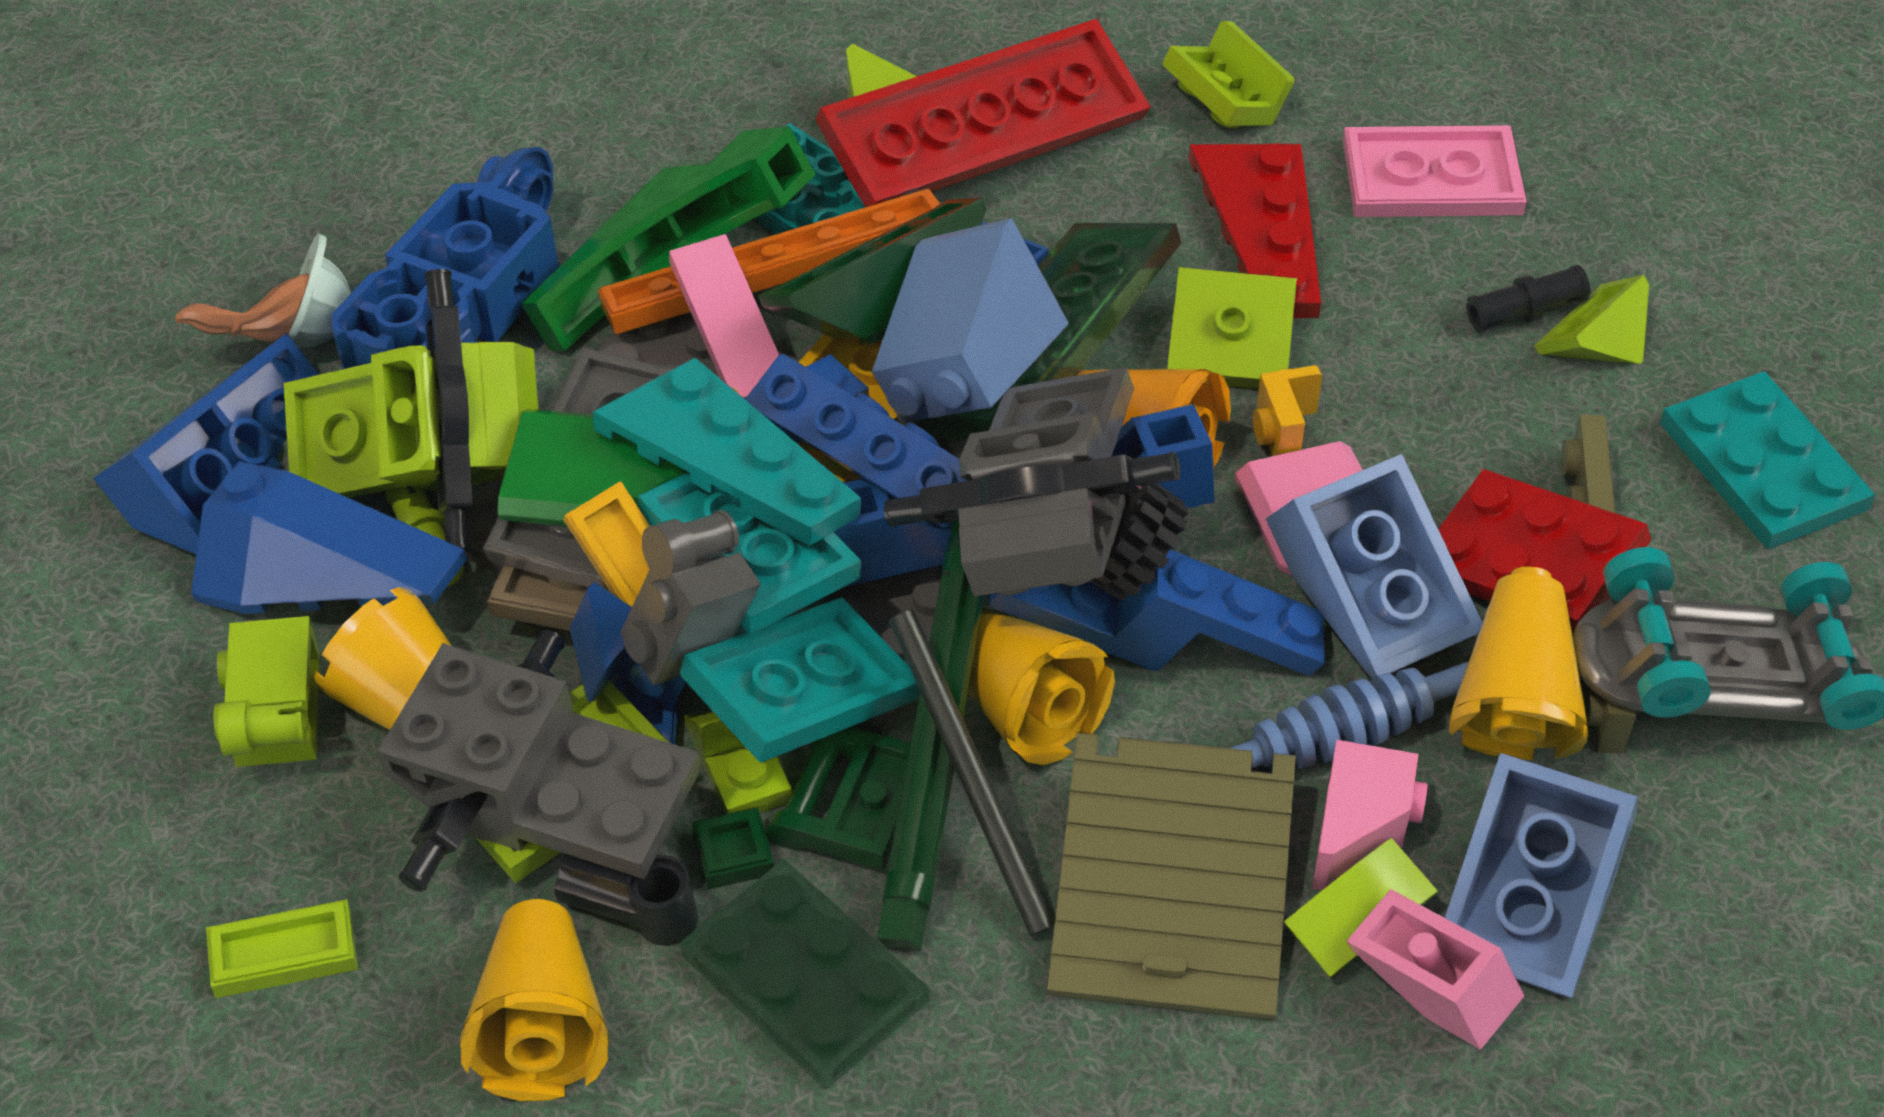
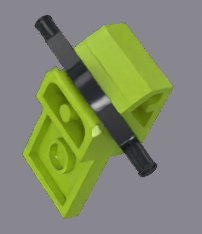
[283,269,539,552]

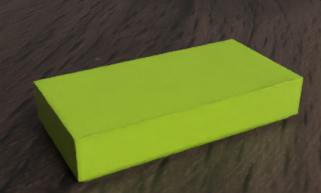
[206,899,358,998]

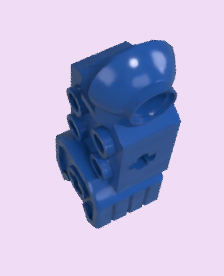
[331,147,559,369]

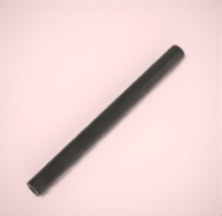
[889,609,1055,936]

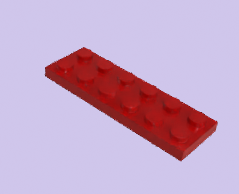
[815,19,1151,207]

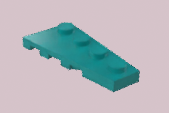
[593,358,861,546]

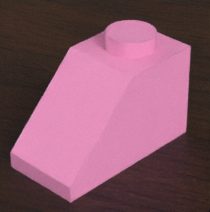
[1312,740,1428,890]
[1347,889,1524,1050]

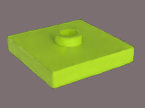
[1167,267,1297,389]

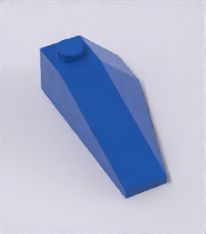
[93,333,319,554]

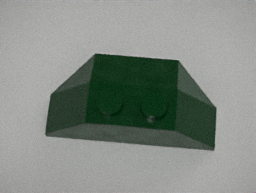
[758,198,986,345]

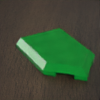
[498,409,688,526]

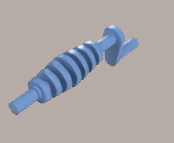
[1231,661,1469,774]

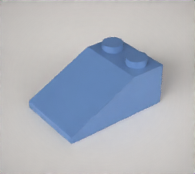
[1266,454,1483,679]
[1445,753,1637,999]

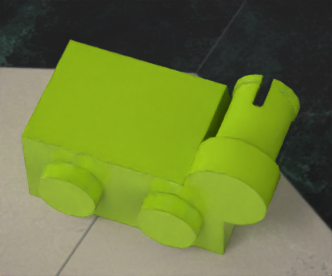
[213,616,320,767]

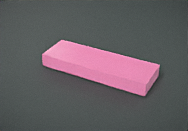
[669,234,779,398]

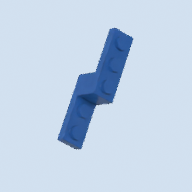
[987,550,1325,677]

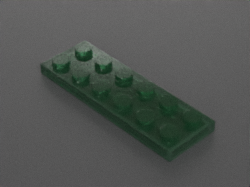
[913,223,1181,441]

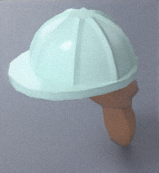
[175,233,351,347]

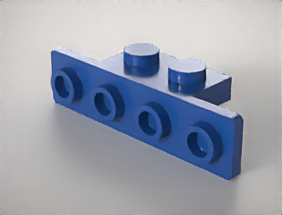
[746,354,967,527]

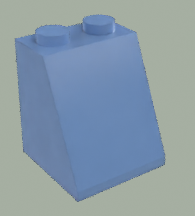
[872,218,1069,423]

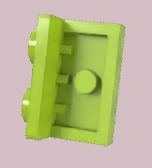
[1162,21,1294,129]

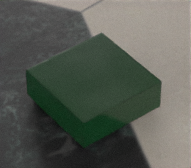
[692,807,775,890]

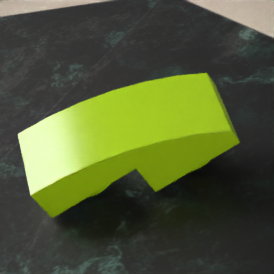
[1284,837,1438,979]

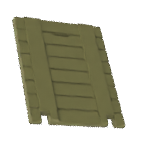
[1047,732,1296,1020]

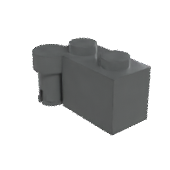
[620,510,761,685]

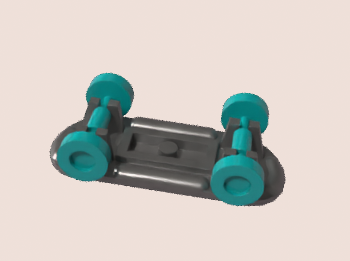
[1572,547,1884,730]

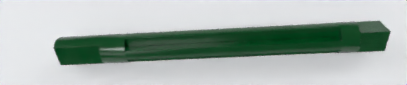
[877,521,985,951]

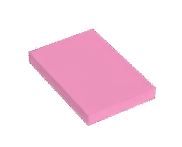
[1343,125,1527,217]

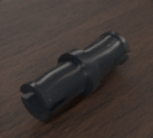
[1466,264,1591,333]

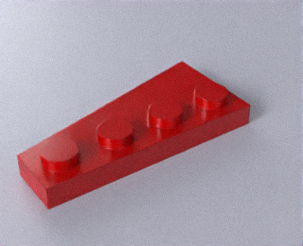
[1188,143,1321,318]

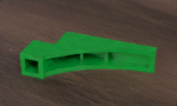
[521,126,816,351]

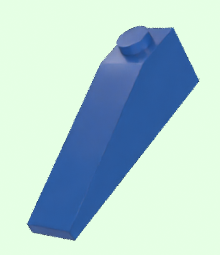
[191,461,468,614]

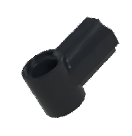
[554,854,699,946]

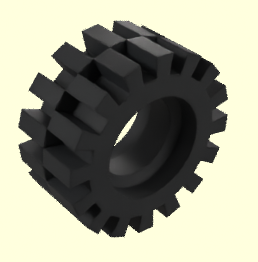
[1090,483,1188,600]

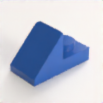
[570,582,689,710]

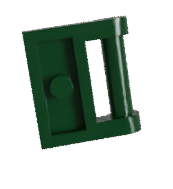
[767,726,911,870]

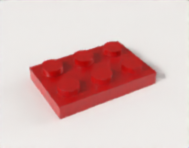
[1438,469,1652,633]

